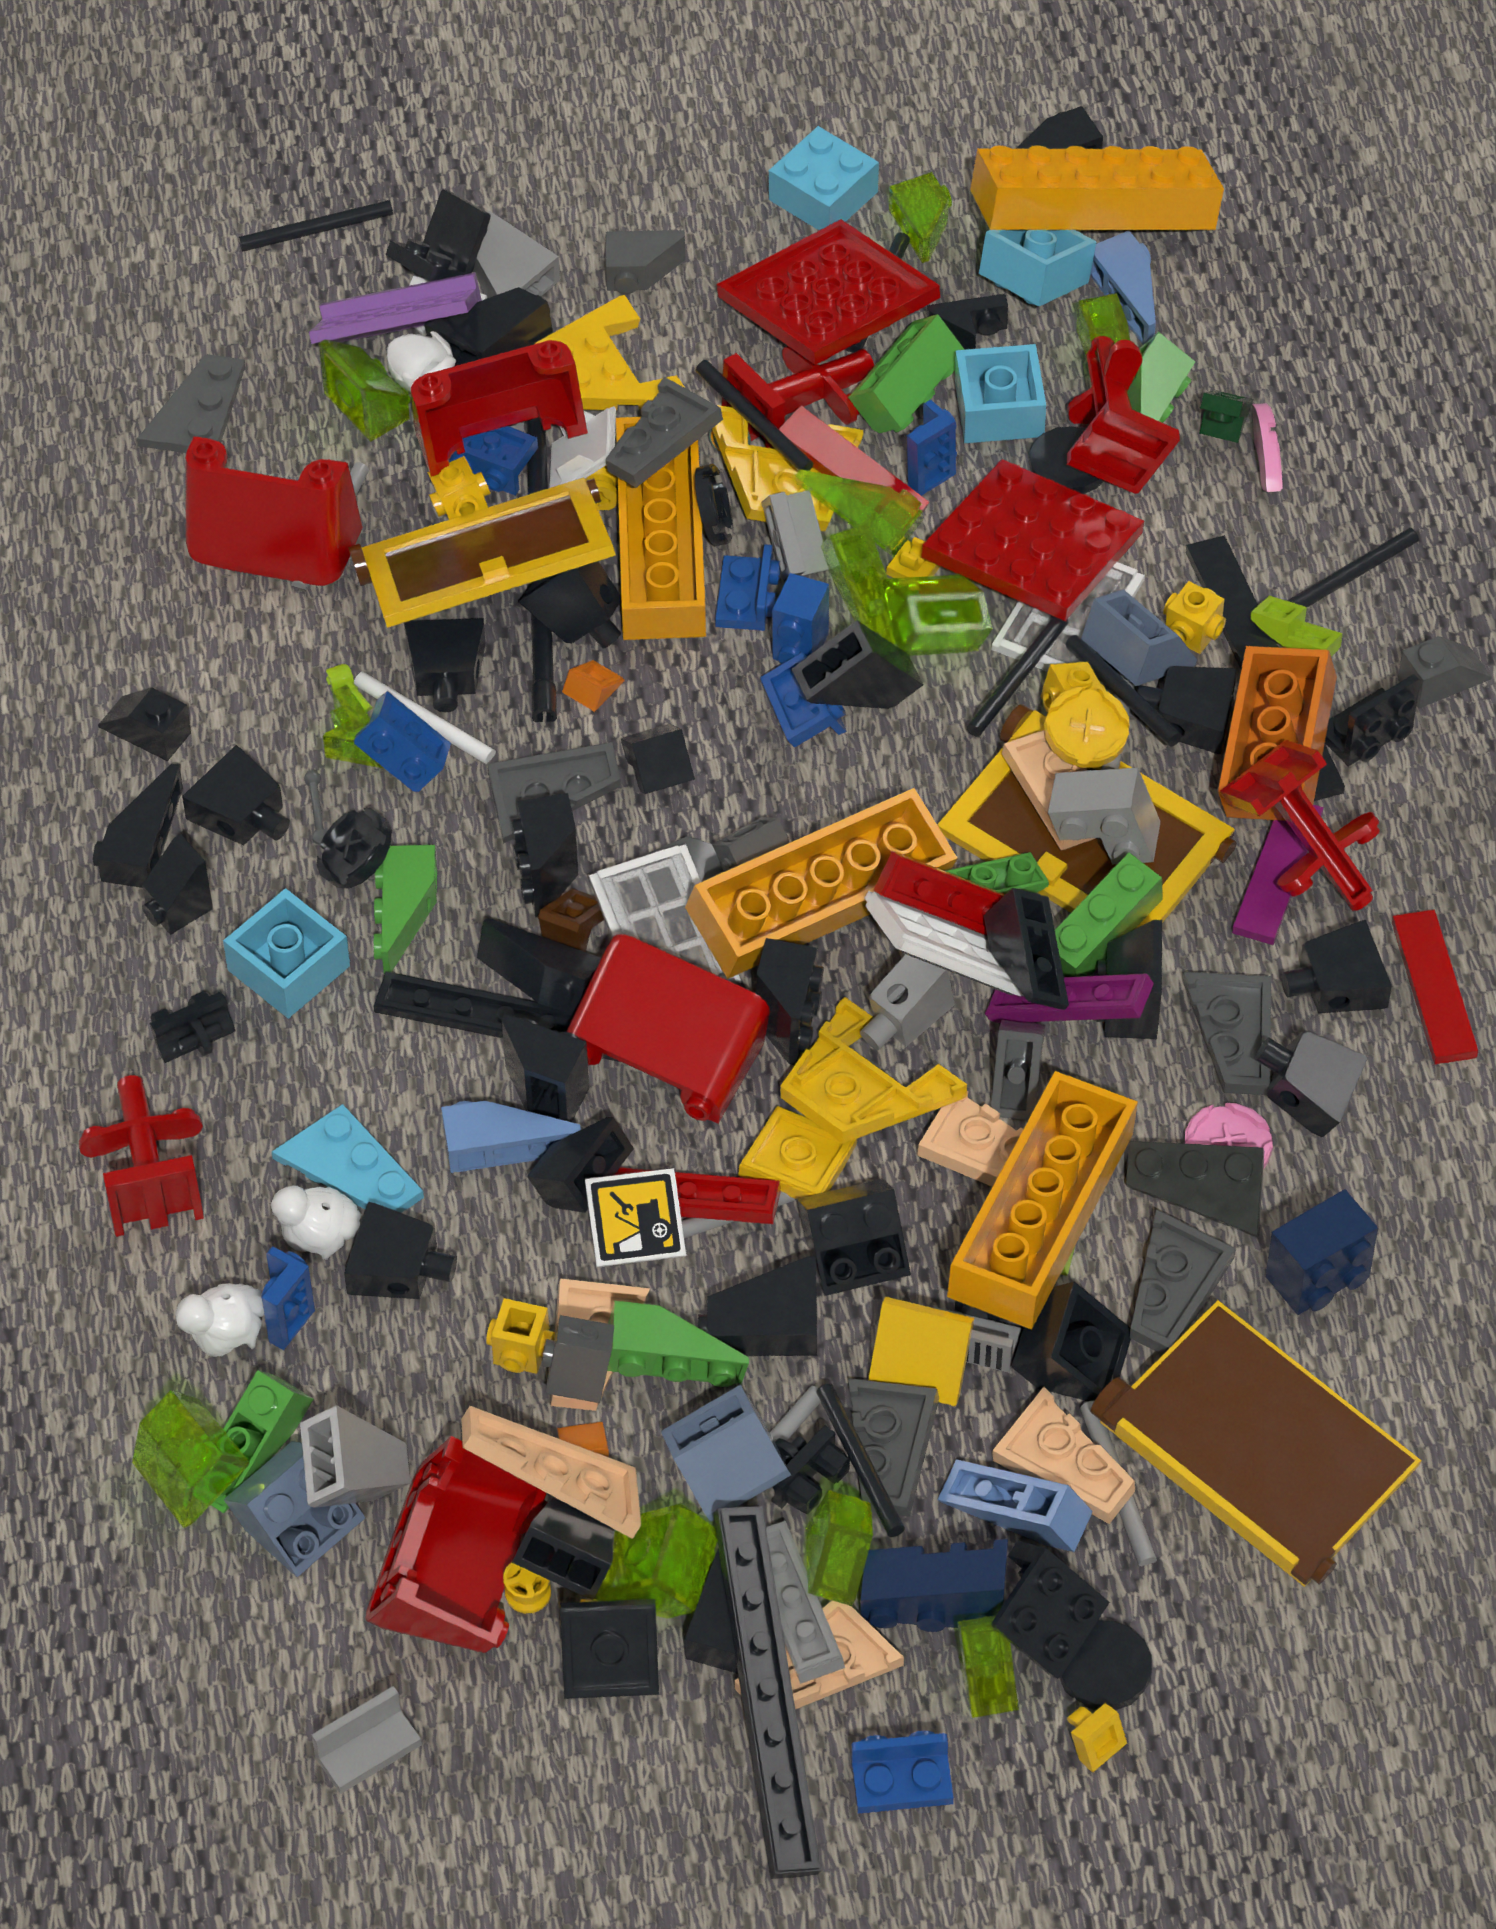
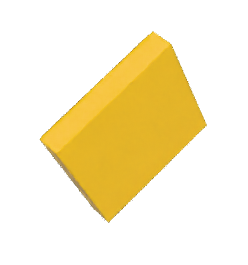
[738,1106,857,1199]
[868,1297,974,1407]

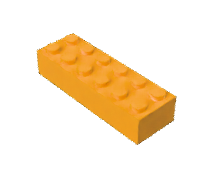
[970,145,1224,230]
[616,417,706,640]
[685,788,958,979]
[947,1071,1138,1330]

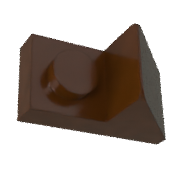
[538,888,605,952]

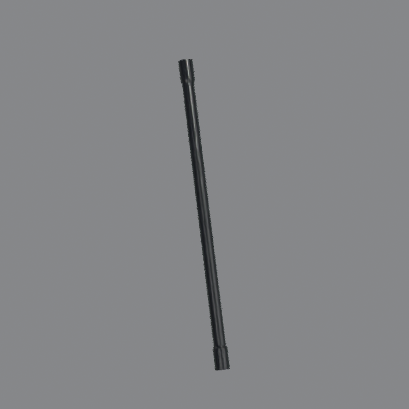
[526,417,557,722]

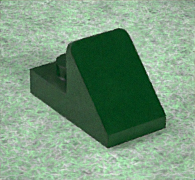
[1199,390,1254,443]

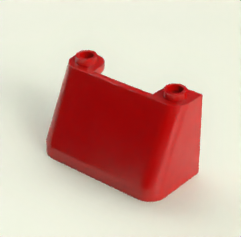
[411,340,588,477]
[185,436,363,586]
[567,934,770,1124]
[365,1436,548,1653]

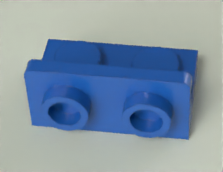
[907,400,957,496]
[449,426,538,496]
[715,544,780,631]
[760,652,847,747]
[354,691,451,792]
[261,1246,315,1350]
[851,1731,954,1814]

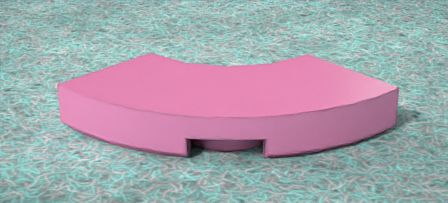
[1252,403,1283,492]

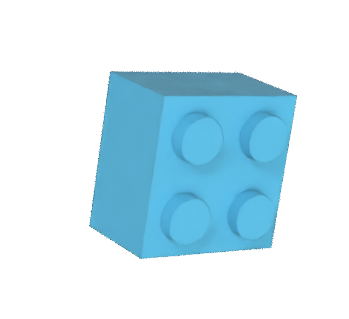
[769,126,879,230]
[979,230,1096,306]
[955,344,1046,443]
[223,888,350,1019]

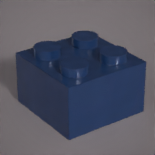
[1265,1189,1378,1315]

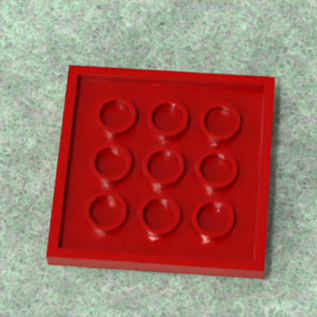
[717,219,941,365]
[921,459,1145,621]

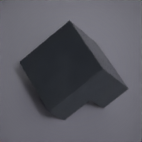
[620,724,695,794]

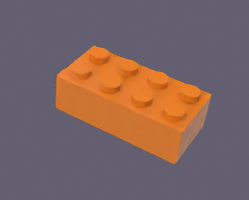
[1218,646,1337,821]

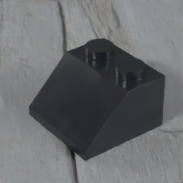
[1096,920,1162,1039]
[1011,1281,1131,1402]

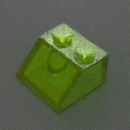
[319,339,411,442]
[132,1390,250,1528]
[594,1503,717,1619]

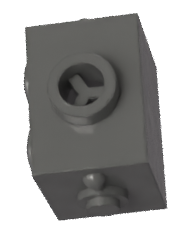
[712,817,790,872]
[541,1315,614,1403]

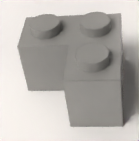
[1048,767,1160,865]

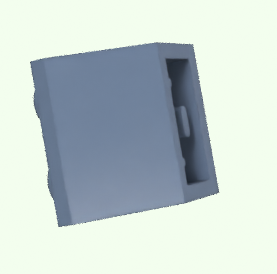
[1081,589,1197,686]
[661,1385,791,1522]
[224,1441,365,1577]

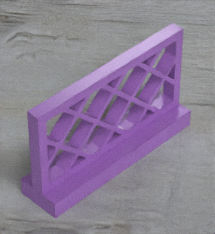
[309,272,482,345]

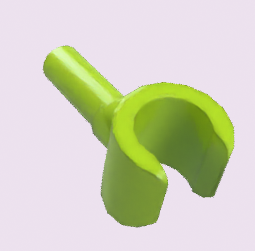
[326,664,373,714]

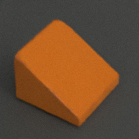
[562,660,625,712]
[557,1422,609,1457]

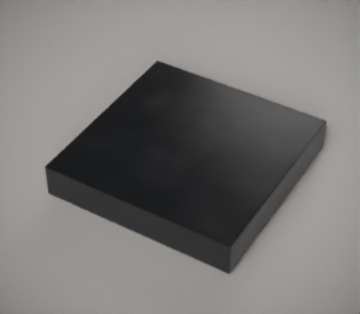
[560,1599,659,1699]

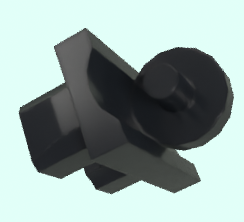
[149,990,236,1063]
[771,1425,850,1514]

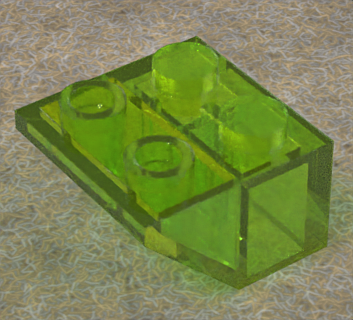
[882,575,993,656]

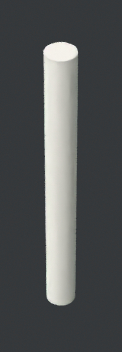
[354,671,496,764]

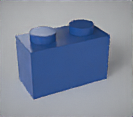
[772,573,829,664]

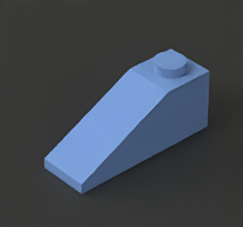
[1090,231,1156,345]
[441,1101,581,1173]
[937,1459,1093,1552]

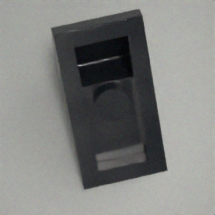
[927,293,1008,350]

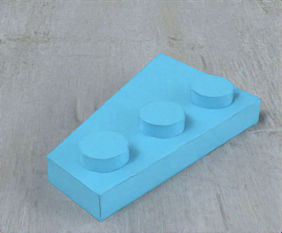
[272,1104,424,1213]

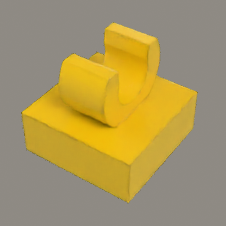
[886,537,941,591]
[1067,1703,1127,1772]

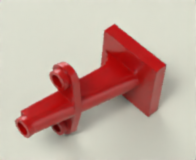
[1067,336,1180,494]
[722,346,874,449]
[1220,740,1380,911]
[79,1075,204,1237]

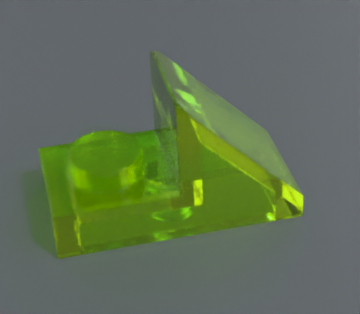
[323,685,383,768]
[957,1615,1019,1718]

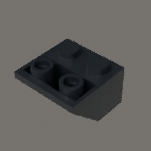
[511,793,579,917]
[756,938,824,1065]
[502,1014,589,1122]
[797,1179,911,1296]

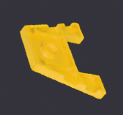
[534,295,685,410]
[712,405,863,532]
[780,997,967,1144]

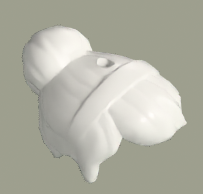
[386,331,456,393]
[271,1185,362,1260]
[175,1283,264,1357]

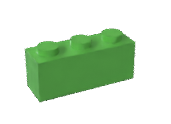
[848,314,964,433]
[1055,852,1163,977]

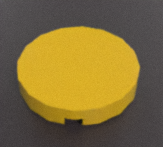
[1044,686,1130,768]

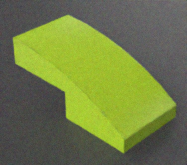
[1251,595,1343,657]

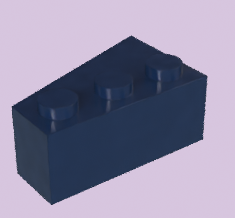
[861,1539,1008,1636]

